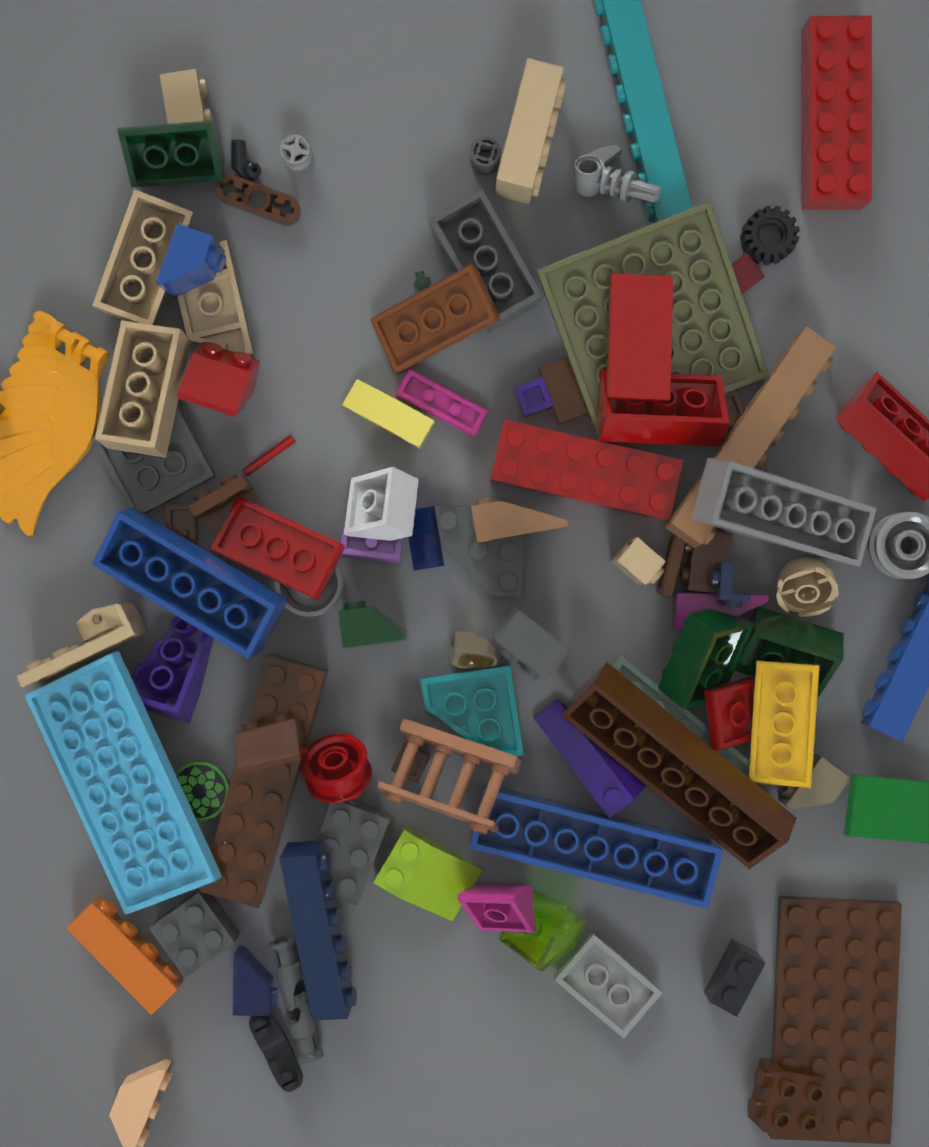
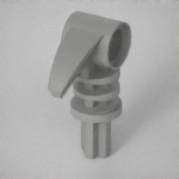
[574,145,661,203]

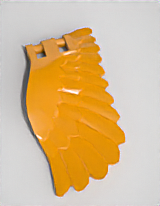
[0,311,109,536]

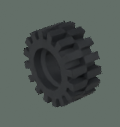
[740,205,800,265]

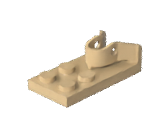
[16,602,149,688]

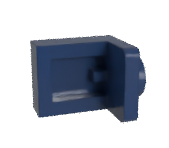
[710,562,751,607]

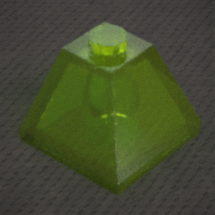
[499,888,587,971]

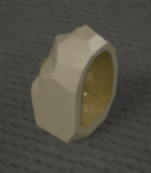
[449,630,500,670]

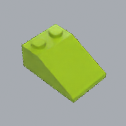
[373,824,483,921]

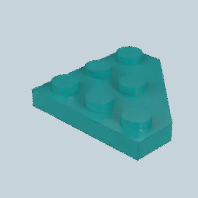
[421,665,524,756]

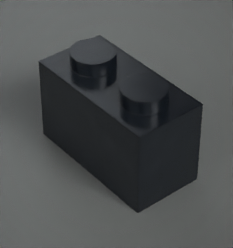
[704,939,766,1017]

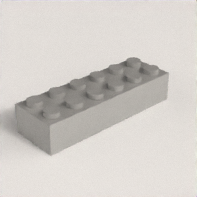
[691,458,877,567]

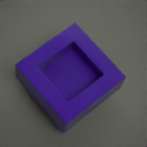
[514,378,553,417]

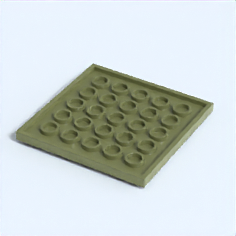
[535,201,769,441]

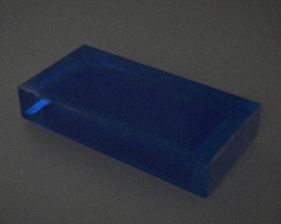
[408,506,444,571]

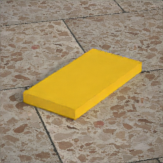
[749,660,819,788]

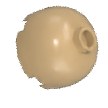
[775,556,839,617]

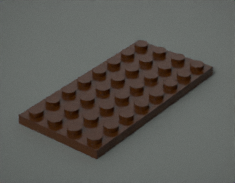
[768,896,902,1144]

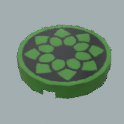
[175,760,230,821]

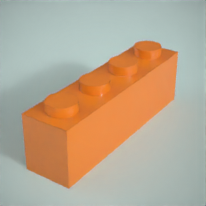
[66,896,183,1015]

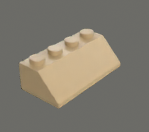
[92,189,194,325]

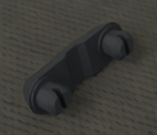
[249,1010,303,1092]

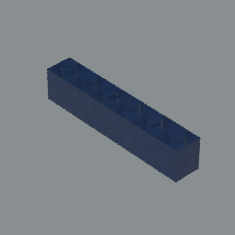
[279,840,357,1020]

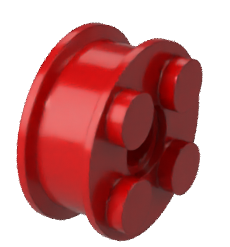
[300,734,372,803]

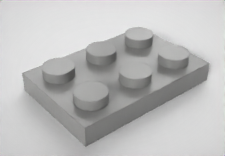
[554,931,663,1039]

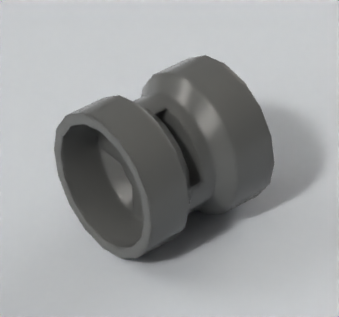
[470,136,501,175]

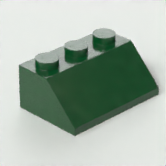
[117,120,225,188]
[734,607,844,697]
[658,608,755,709]

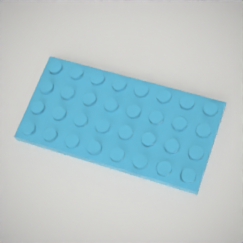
[25,650,222,915]

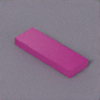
[395,368,489,438]

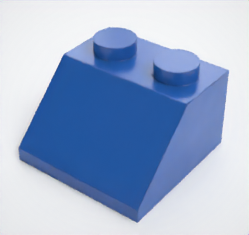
[156,223,226,297]

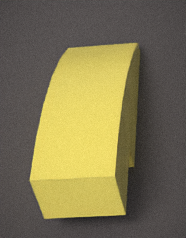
[342,379,435,449]

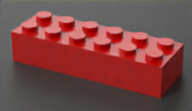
[801,16,872,210]
[490,419,684,521]

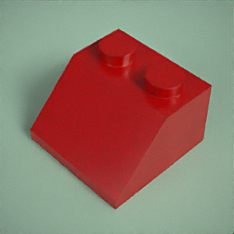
[176,342,260,417]

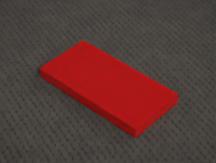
[607,273,673,402]
[210,496,346,601]

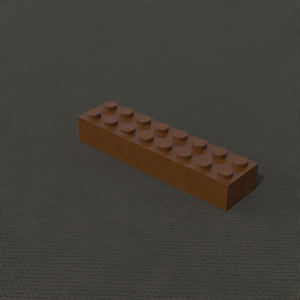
[200,654,328,908]
[561,662,797,869]

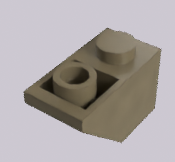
[779,753,851,809]

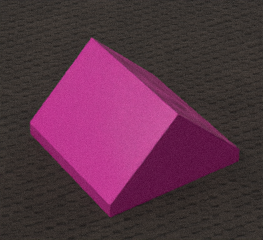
[457,883,536,933]

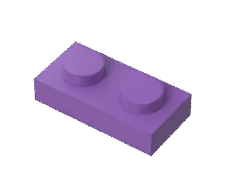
[341,525,403,564]

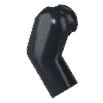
[231,139,261,181]

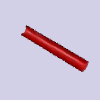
[242,435,296,477]

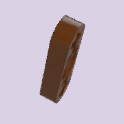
[215,174,301,226]

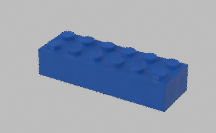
[92,507,288,659]

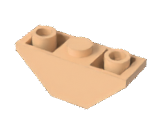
[109,1059,173,1147]

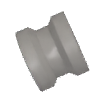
[280,134,313,171]

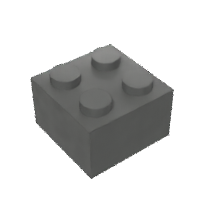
[149,889,241,978]

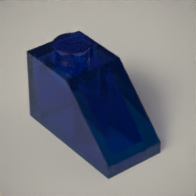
[232,946,279,1016]

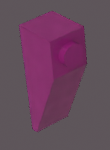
[672,593,769,633]

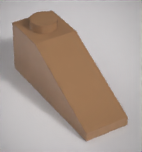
[471,497,569,543]

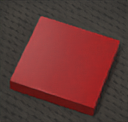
[704,676,755,751]

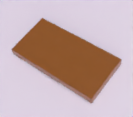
[370,264,501,374]

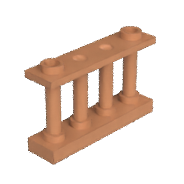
[377,719,521,834]

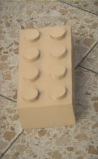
[495,58,567,205]
[95,321,191,458]

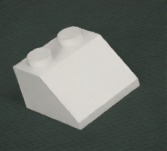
[344,467,419,541]

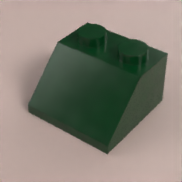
[338,601,407,648]

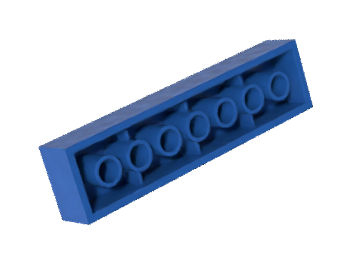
[469,783,723,909]

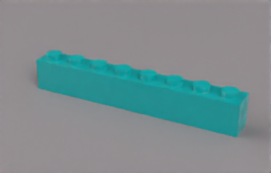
[593,0,692,224]

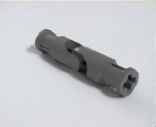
[269,936,324,1064]

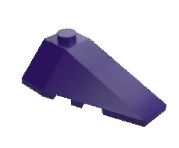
[131,616,214,723]
[533,700,647,818]

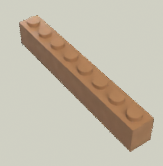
[665,326,836,548]

